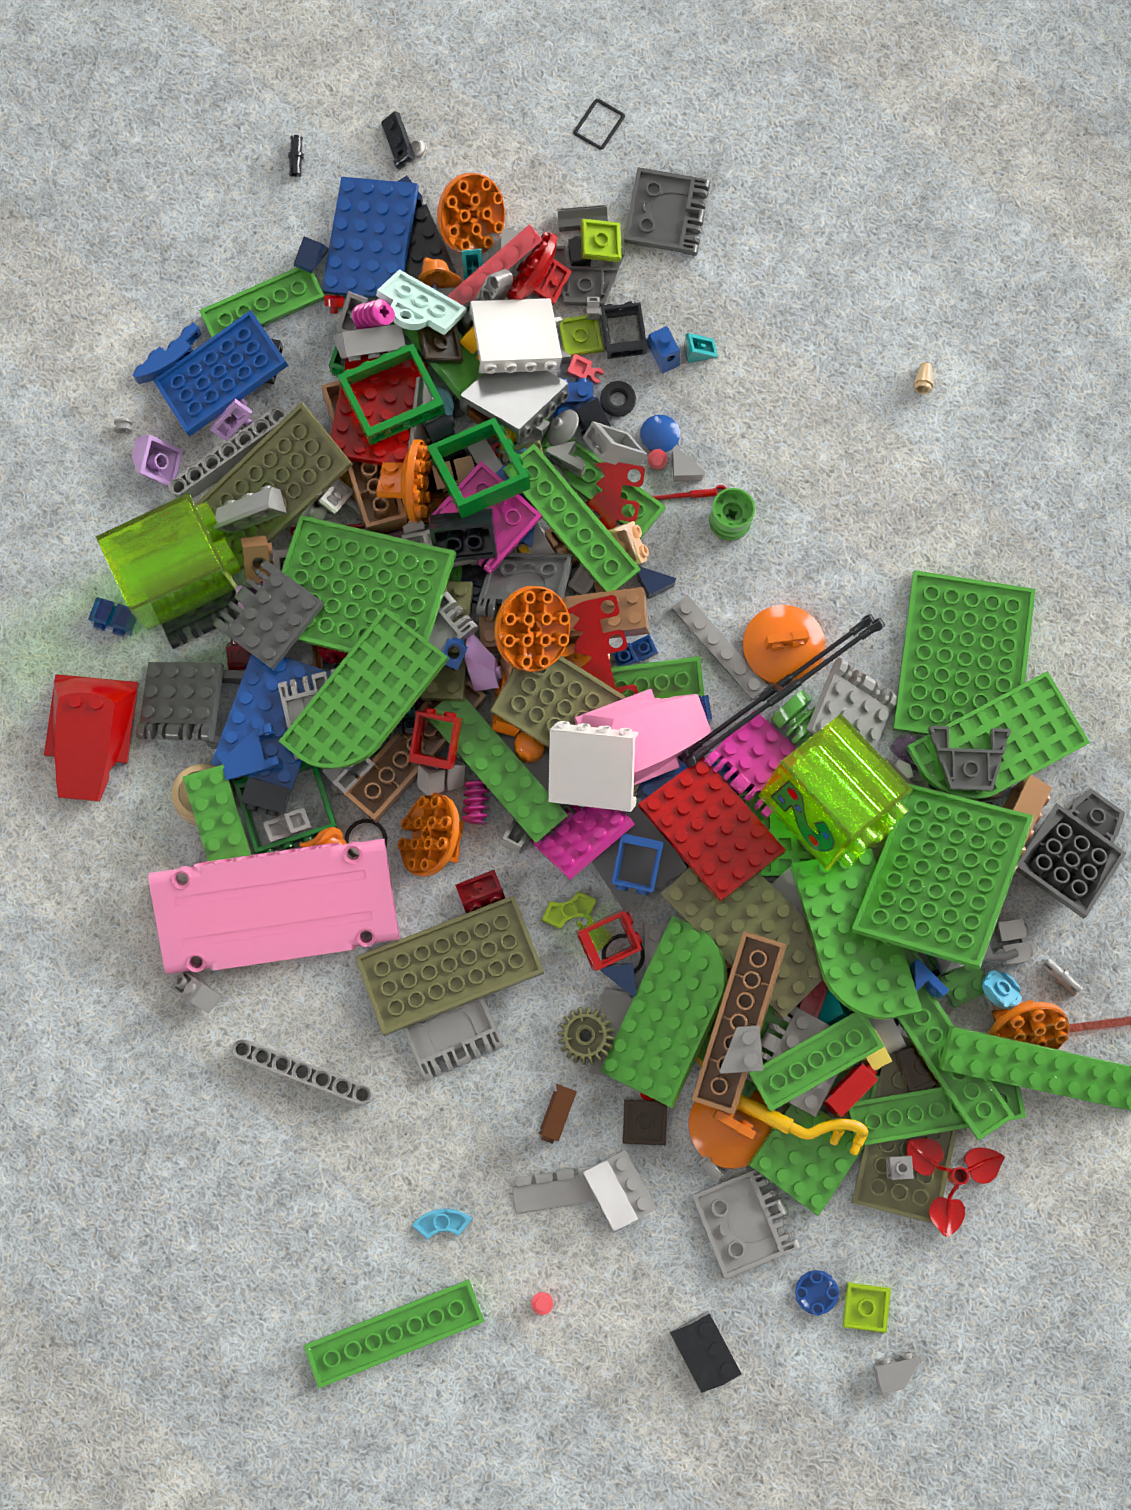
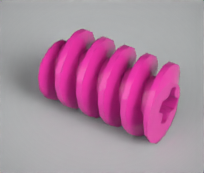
[352,299,395,330]
[462,780,490,825]

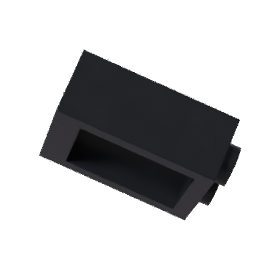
[601,301,647,359]

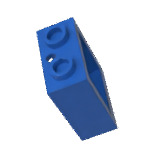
[611,834,664,896]

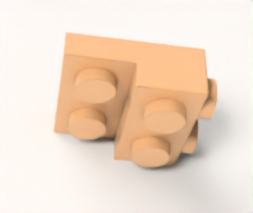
[608,521,649,564]

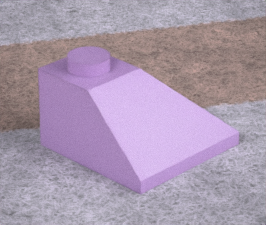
[131,435,183,487]
[464,634,503,691]

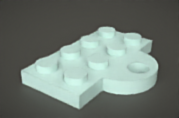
[376,270,467,335]

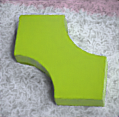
[541,891,597,930]

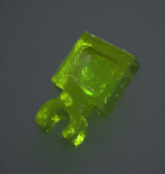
[576,913,613,952]

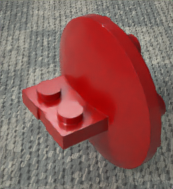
[506,231,572,306]

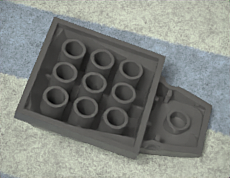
[1016,788,1127,919]

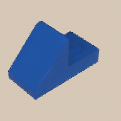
[910,959,949,999]

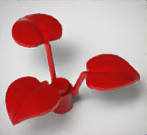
[907,1138,1005,1237]

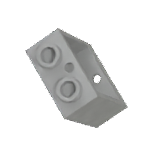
[583,421,647,471]

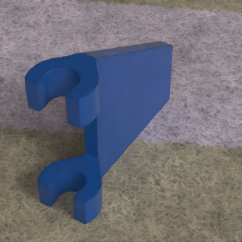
[221,723,283,780]

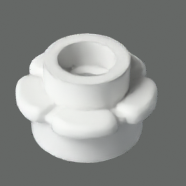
[410,139,427,158]

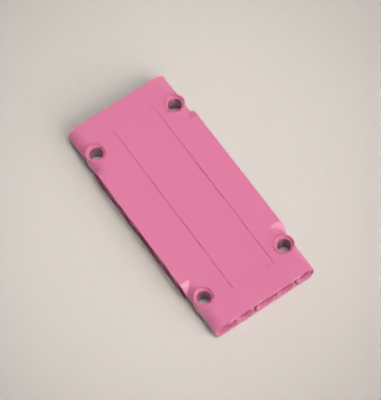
[149,839,400,974]

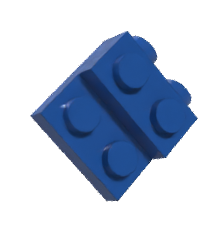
[553,378,593,425]

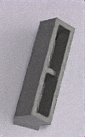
[557,205,608,232]

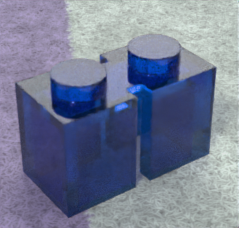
[88,597,139,637]

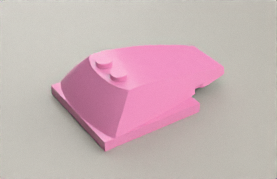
[574,689,711,785]

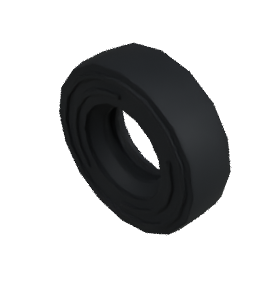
[600,381,636,417]

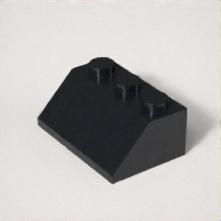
[429,509,498,562]
[670,1311,742,1393]

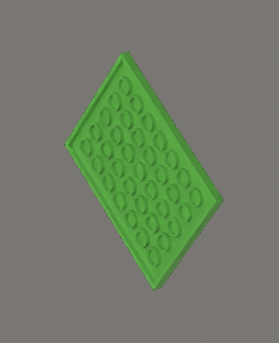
[281,515,456,653]
[893,570,1036,735]
[852,784,1033,970]

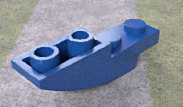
[133,322,202,384]

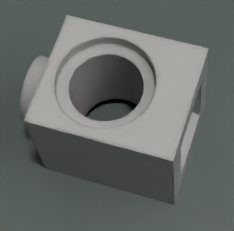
[885,1155,914,1180]

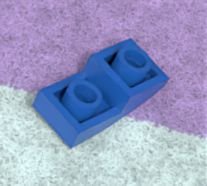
[612,634,659,666]

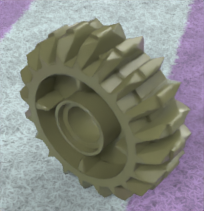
[557,1007,615,1065]

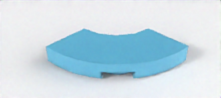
[411,1209,473,1239]

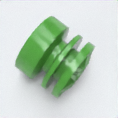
[709,488,755,541]
[771,690,815,745]

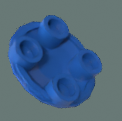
[640,415,680,452]
[795,1270,839,1316]

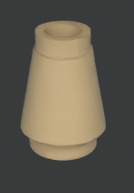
[913,362,933,394]

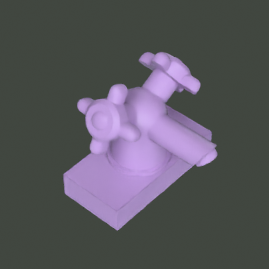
[210,398,252,441]

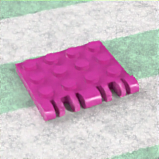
[429,461,542,575]
[704,710,816,819]
[529,805,635,880]

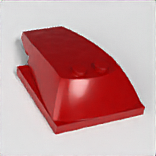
[44,674,139,802]

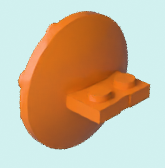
[437,173,505,254]
[376,439,432,523]
[495,586,570,672]
[742,605,825,686]
[398,793,464,877]
[988,999,1069,1049]
[688,1089,773,1169]

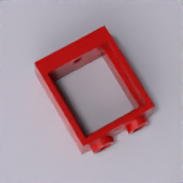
[408,707,463,770]
[575,910,642,971]
[822,1064,879,1117]

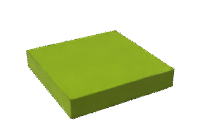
[580,219,622,262]
[558,315,604,357]
[842,1282,891,1333]

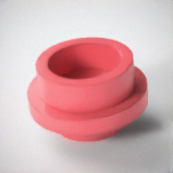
[647,449,668,470]
[531,1292,553,1315]

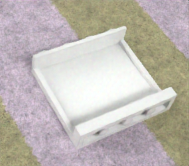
[469,298,562,374]
[549,721,639,812]

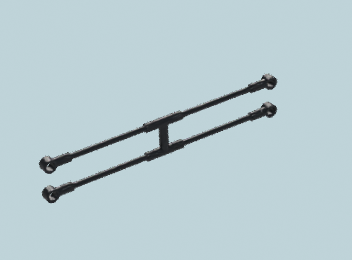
[678,614,885,768]

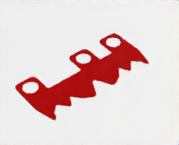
[588,462,645,530]
[567,595,638,694]

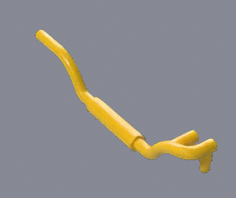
[696,1057,868,1156]

